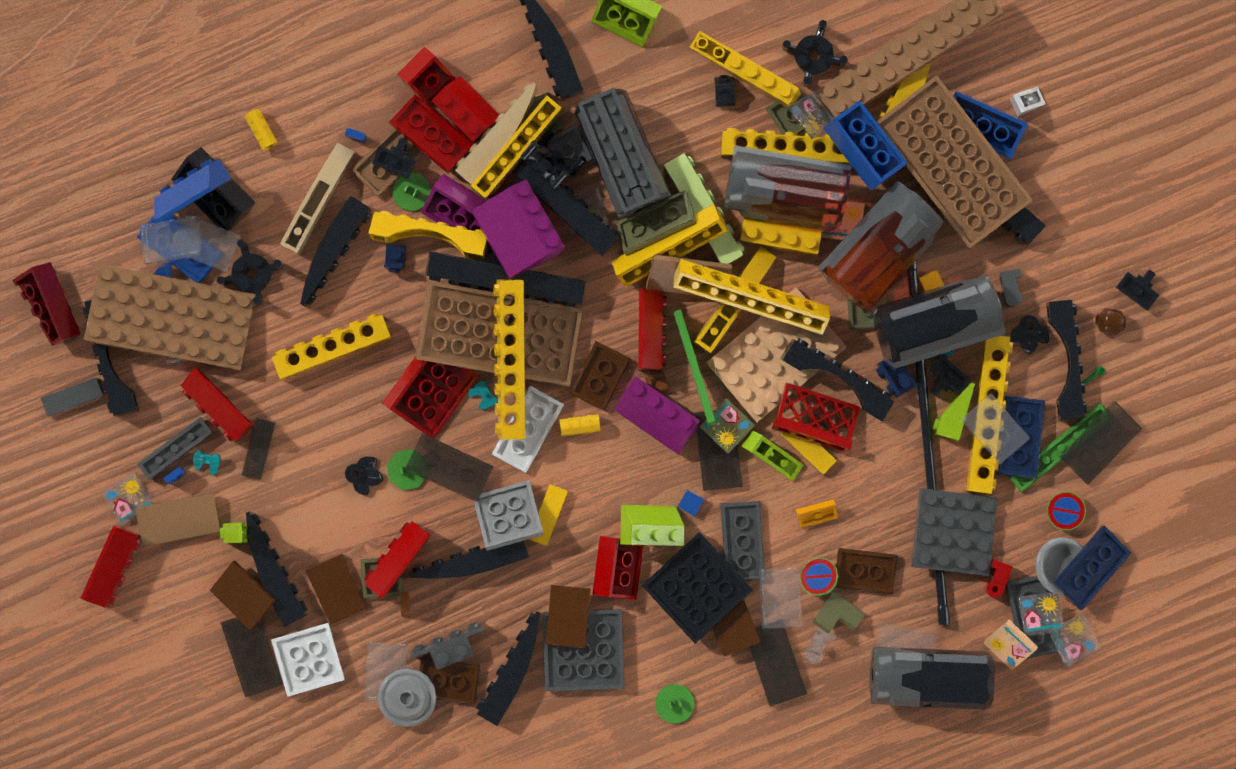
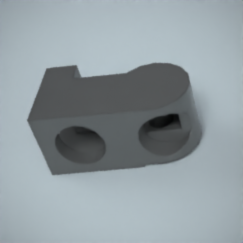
[999,269,1022,308]

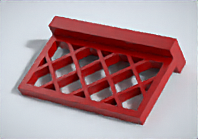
[772,383,860,453]

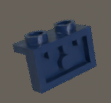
[875,360,917,398]

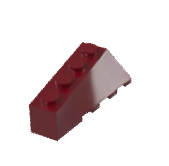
[12,262,81,346]

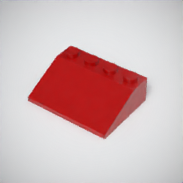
[382,356,479,440]

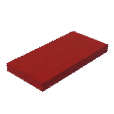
[389,94,474,174]

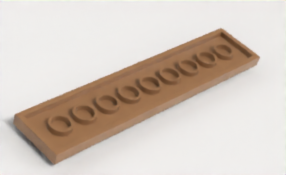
[817,0,1004,118]

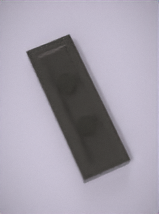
[242,418,276,480]

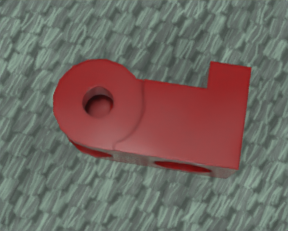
[985,559,1013,598]

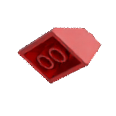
[432,76,499,144]
[592,536,644,600]

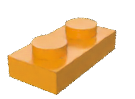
[796,499,838,528]

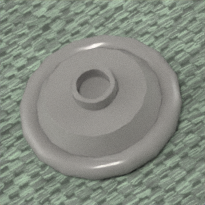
[1035,537,1083,596]
[377,668,437,727]

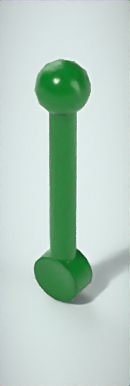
[1083,366,1105,385]

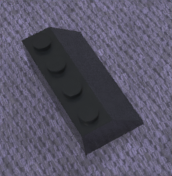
[171,147,256,235]

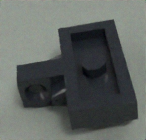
[372,138,417,179]
[1115,269,1160,311]
[928,354,971,396]

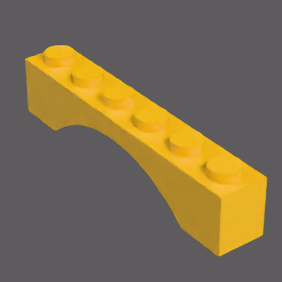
[369,211,490,261]

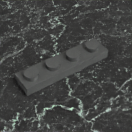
[137,417,213,480]

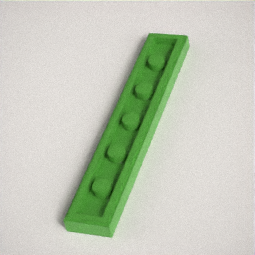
[674,310,717,426]
[1009,403,1113,492]

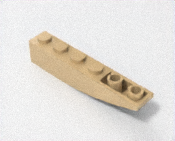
[455,82,538,184]
[280,143,355,255]

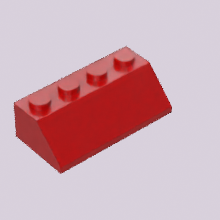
[638,289,667,371]
[180,368,255,442]
[364,521,431,599]
[80,526,142,608]

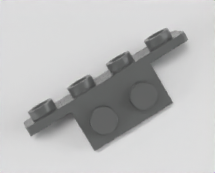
[410,622,485,670]

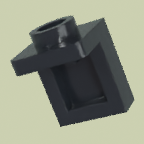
[714,75,735,107]

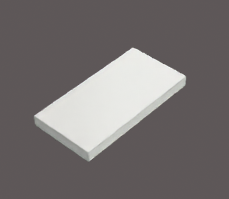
[492,386,564,473]

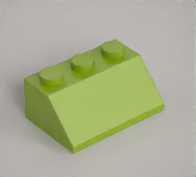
[591,0,663,47]
[620,505,684,546]

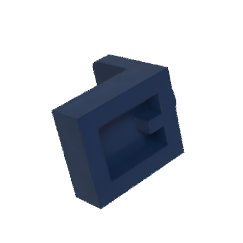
[384,245,406,273]

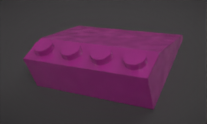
[471,180,565,279]

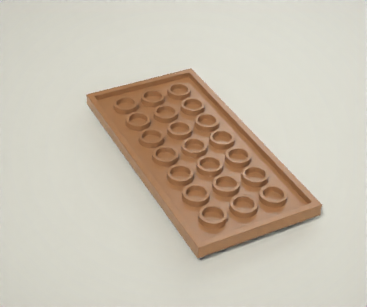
[876,75,1033,249]
[83,264,256,371]
[415,281,583,386]

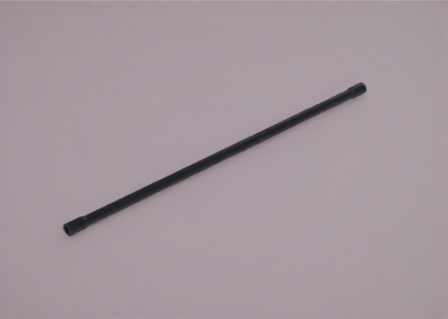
[904,252,950,625]

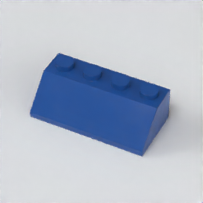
[953,90,1028,159]
[823,101,907,191]
[154,159,231,224]

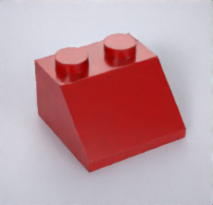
[397,47,456,106]

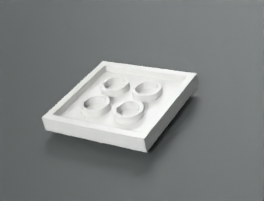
[271,623,345,697]

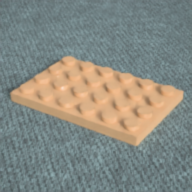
[706,287,846,423]

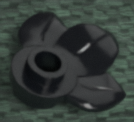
[1010,315,1049,354]
[345,456,384,495]

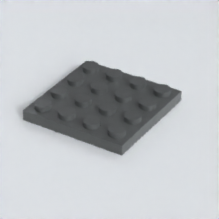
[911,488,997,576]
[543,609,624,691]

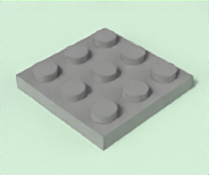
[472,480,544,551]

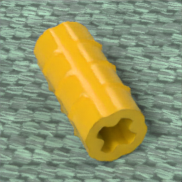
[244,108,278,151]
[559,414,601,436]

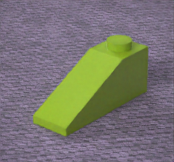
[933,383,975,441]
[741,430,804,481]
[220,523,250,543]

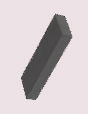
[41,377,104,417]

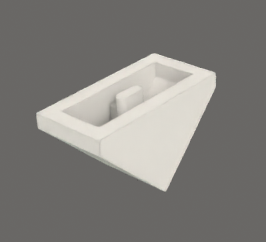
[1010,86,1045,117]

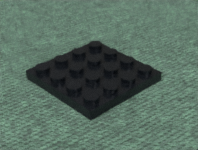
[642,532,753,644]

